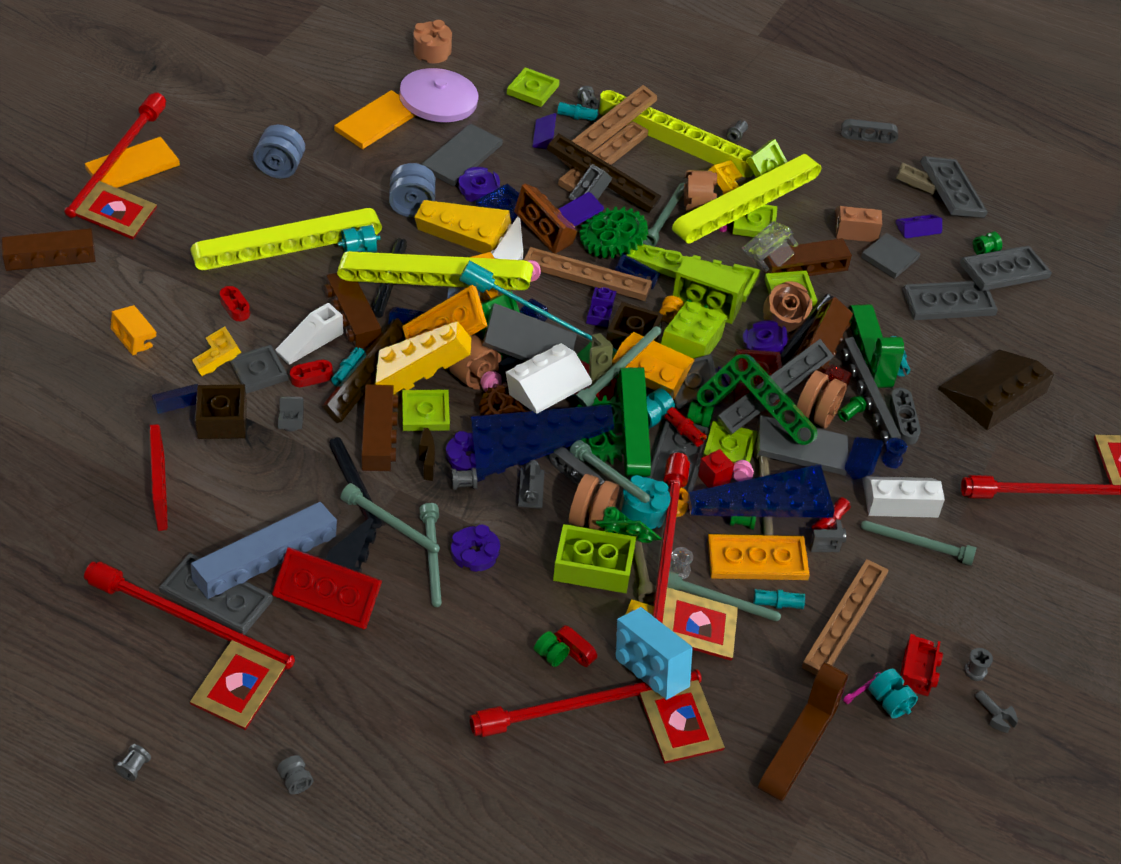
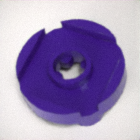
[459,167,500,202]
[743,320,788,356]
[446,431,493,472]
[451,524,500,572]

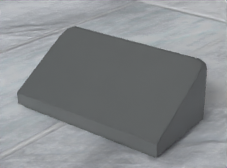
[568,164,612,201]

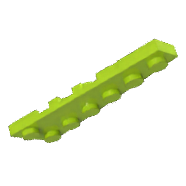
[626,244,760,302]

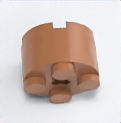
[413,20,452,63]
[684,170,717,212]
[763,281,812,332]
[449,335,502,390]

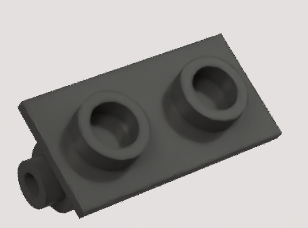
[518,460,544,508]

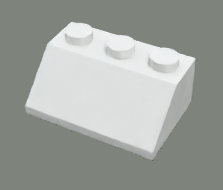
[506,343,592,414]
[862,476,945,518]

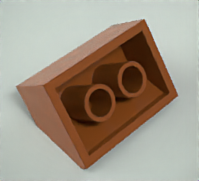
[514,184,577,254]

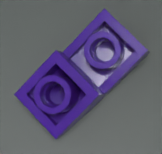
[586,287,617,328]

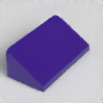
[533,113,556,149]
[559,192,604,227]
[896,214,942,238]

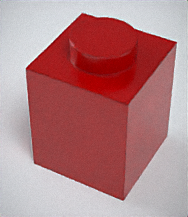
[698,449,734,492]

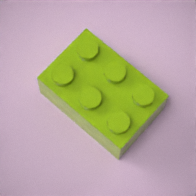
[673,256,747,324]
[661,301,727,359]
[553,524,636,594]

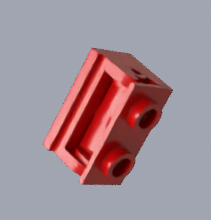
[900,634,943,696]

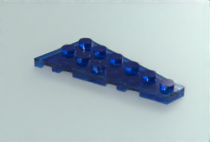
[471,404,614,482]
[687,464,835,518]

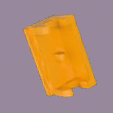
[111,305,157,356]

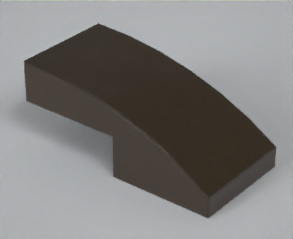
[419,427,435,481]

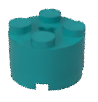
[618,475,671,530]

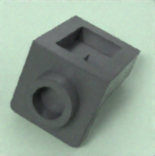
[810,519,846,552]

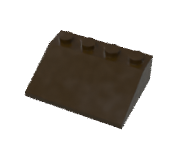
[938,349,1054,430]

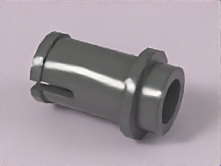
[727,120,748,142]

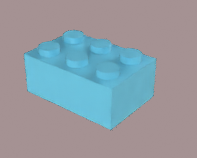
[616,607,693,700]

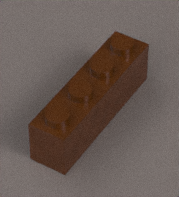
[2,228,96,271]
[761,238,852,276]
[324,273,381,349]
[794,297,853,378]
[362,385,398,471]

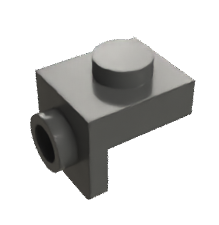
[278,397,304,432]

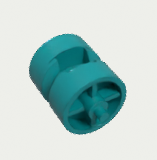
[338,225,381,253]
[646,388,675,429]
[869,668,918,718]

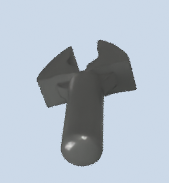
[975,690,1018,733]

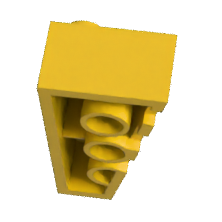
[415,200,512,254]
[375,321,472,395]

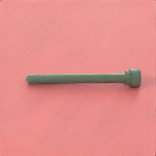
[643,183,685,247]
[575,326,661,409]
[570,440,650,503]
[340,483,440,553]
[419,503,442,607]
[861,521,977,566]
[667,571,781,621]

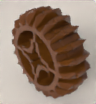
[479,381,541,437]

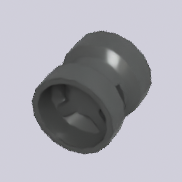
[277,755,314,795]

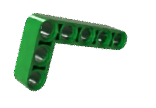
[848,304,904,388]
[697,354,818,445]
[614,367,651,477]

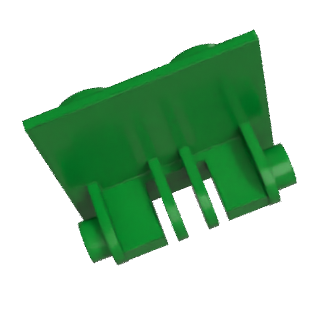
[596,506,662,543]

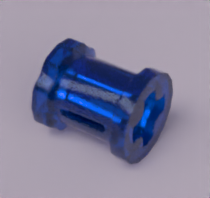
[882,438,907,468]

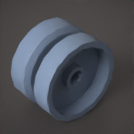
[253,124,305,179]
[389,163,436,217]

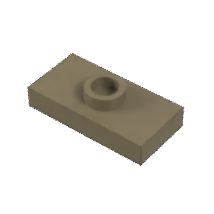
[896,163,936,194]

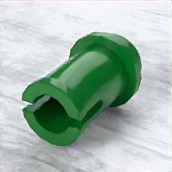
[837,396,867,422]

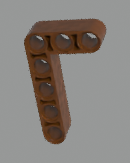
[758,662,849,801]

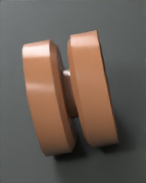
[797,370,847,429]
[569,474,619,531]

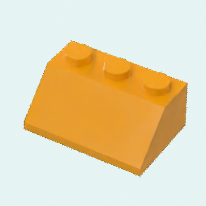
[612,332,695,399]

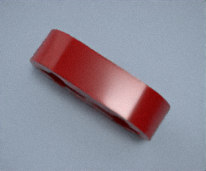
[220,286,250,322]
[290,359,333,388]
[554,625,598,667]

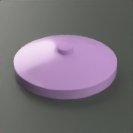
[399,68,478,122]

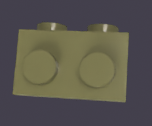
[589,333,613,387]

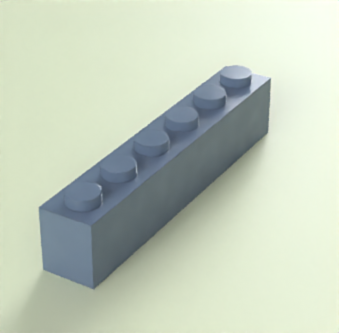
[191,502,337,599]

